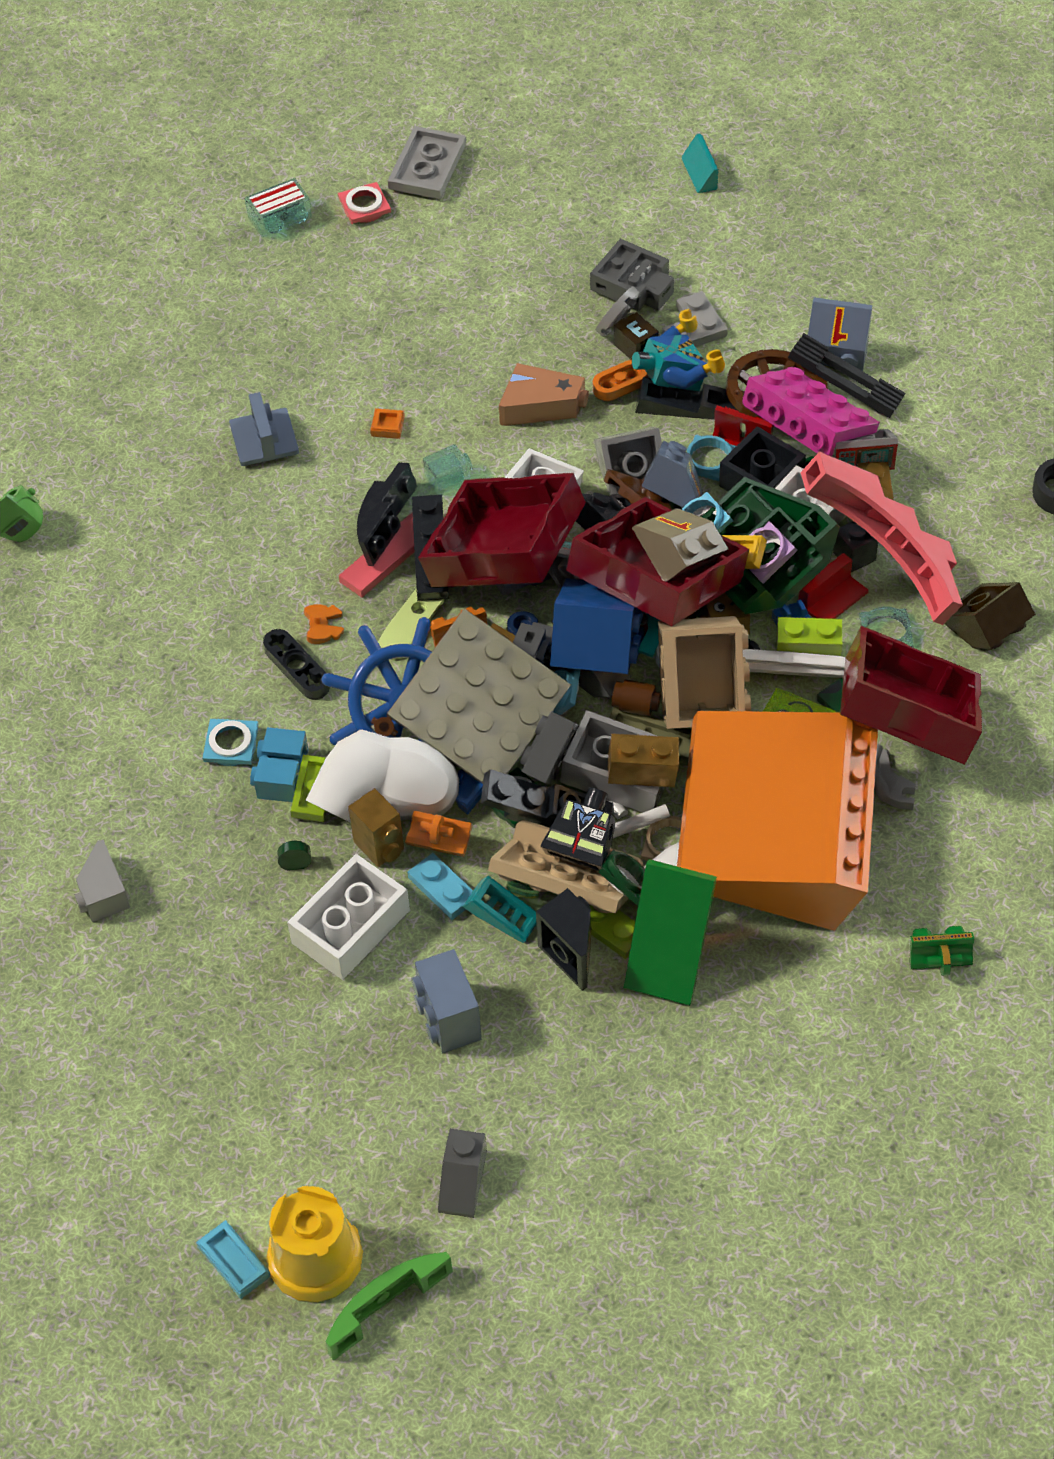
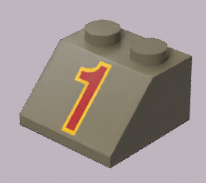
[632,508,728,582]

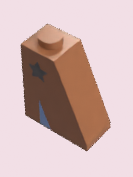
[499,363,589,426]

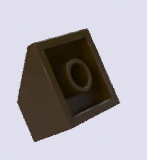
[945,582,1036,650]

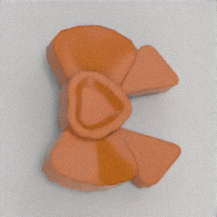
[304,604,344,644]

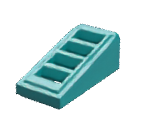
[463,875,537,943]

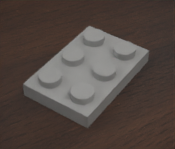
[388,126,467,199]

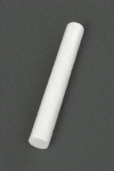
[613,804,670,838]

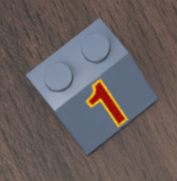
[808,297,873,371]
[642,440,704,507]

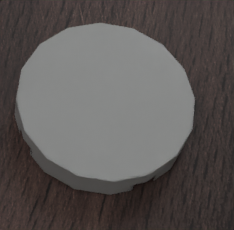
[595,286,641,337]

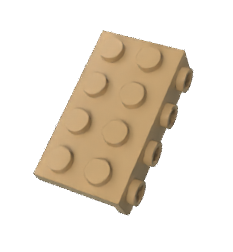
[488,820,643,913]

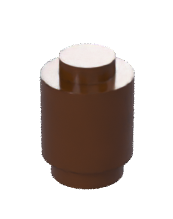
[612,679,661,717]

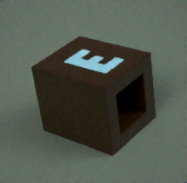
[614,312,659,360]

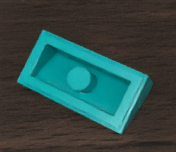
[682,133,718,193]

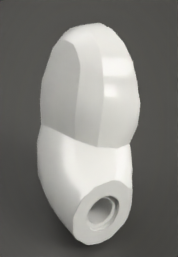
[306,730,459,822]

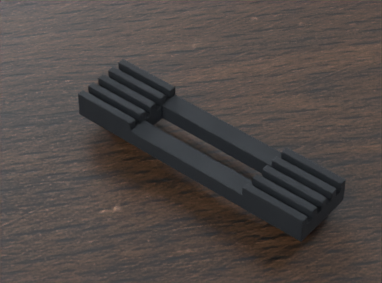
[788,333,906,418]

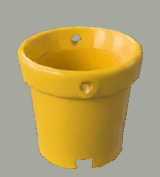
[267,1186,363,1302]

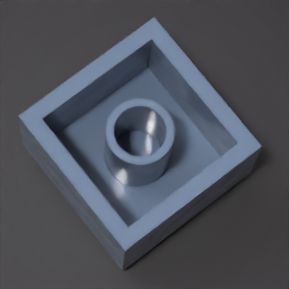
[411,949,482,1054]

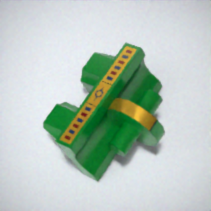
[909,926,975,976]

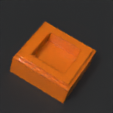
[370,408,405,439]

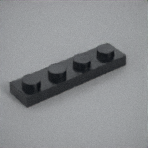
[412,495,449,601]

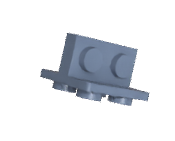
[229,392,299,466]

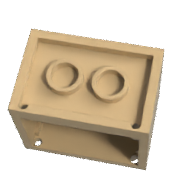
[658,616,751,729]

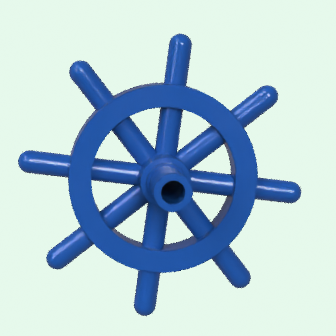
[321,617,432,746]

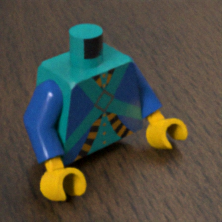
[632,309,725,391]

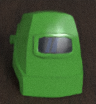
[0,485,43,542]

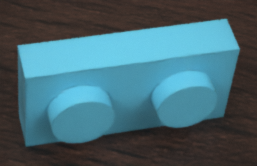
[407,853,473,920]

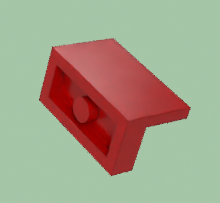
[798,553,869,619]

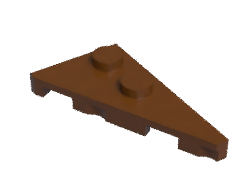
[603,469,672,510]

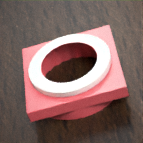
[338,182,391,224]

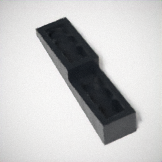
[635,377,738,420]

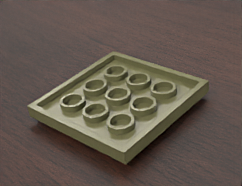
[387,608,571,784]

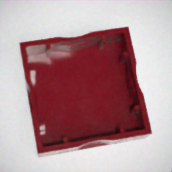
[418,473,586,587]
[566,497,749,626]
[840,625,982,765]

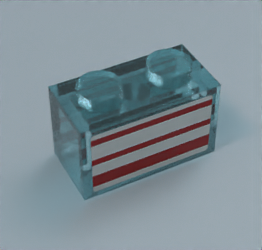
[245,178,312,238]

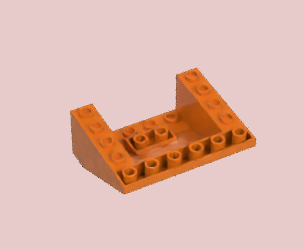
[677,711,878,931]

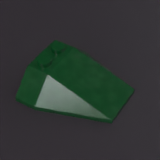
[702,477,840,614]

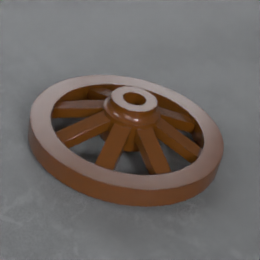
[726,349,828,427]

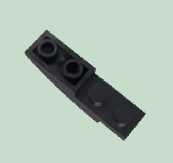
[357,462,418,566]
[481,769,613,828]

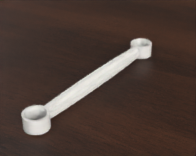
[656,645,845,678]

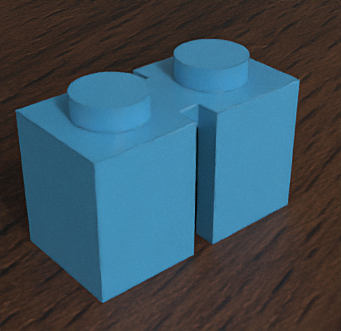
[250,727,308,802]

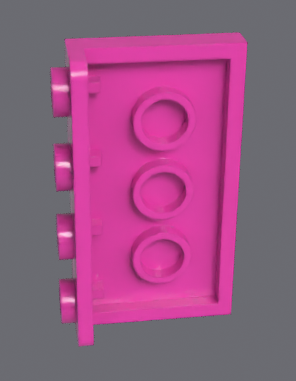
[743,367,880,456]

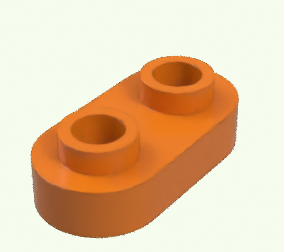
[593,360,648,401]

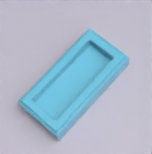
[196,1220,271,1299]

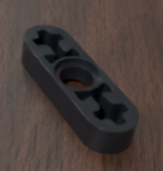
[263,629,330,700]

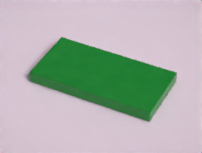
[623,859,717,1006]

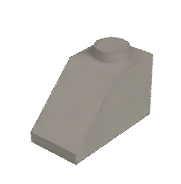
[74,839,130,923]

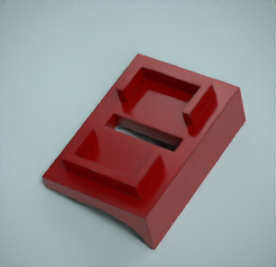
[713,405,773,446]

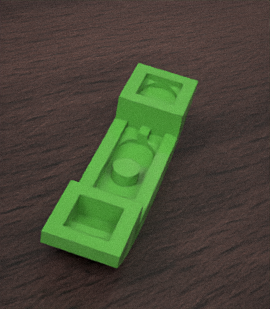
[326,1252,453,1361]

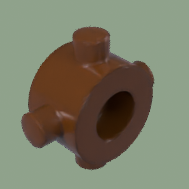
[371,716,398,737]

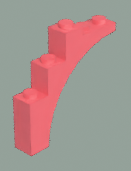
[801,452,963,625]

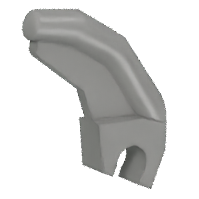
[874,744,916,810]

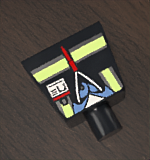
[540,787,615,872]

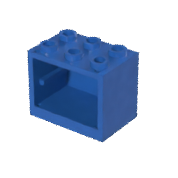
[550,578,646,674]

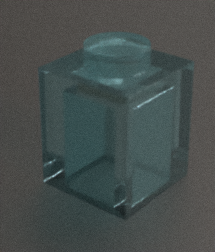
[423,444,473,495]

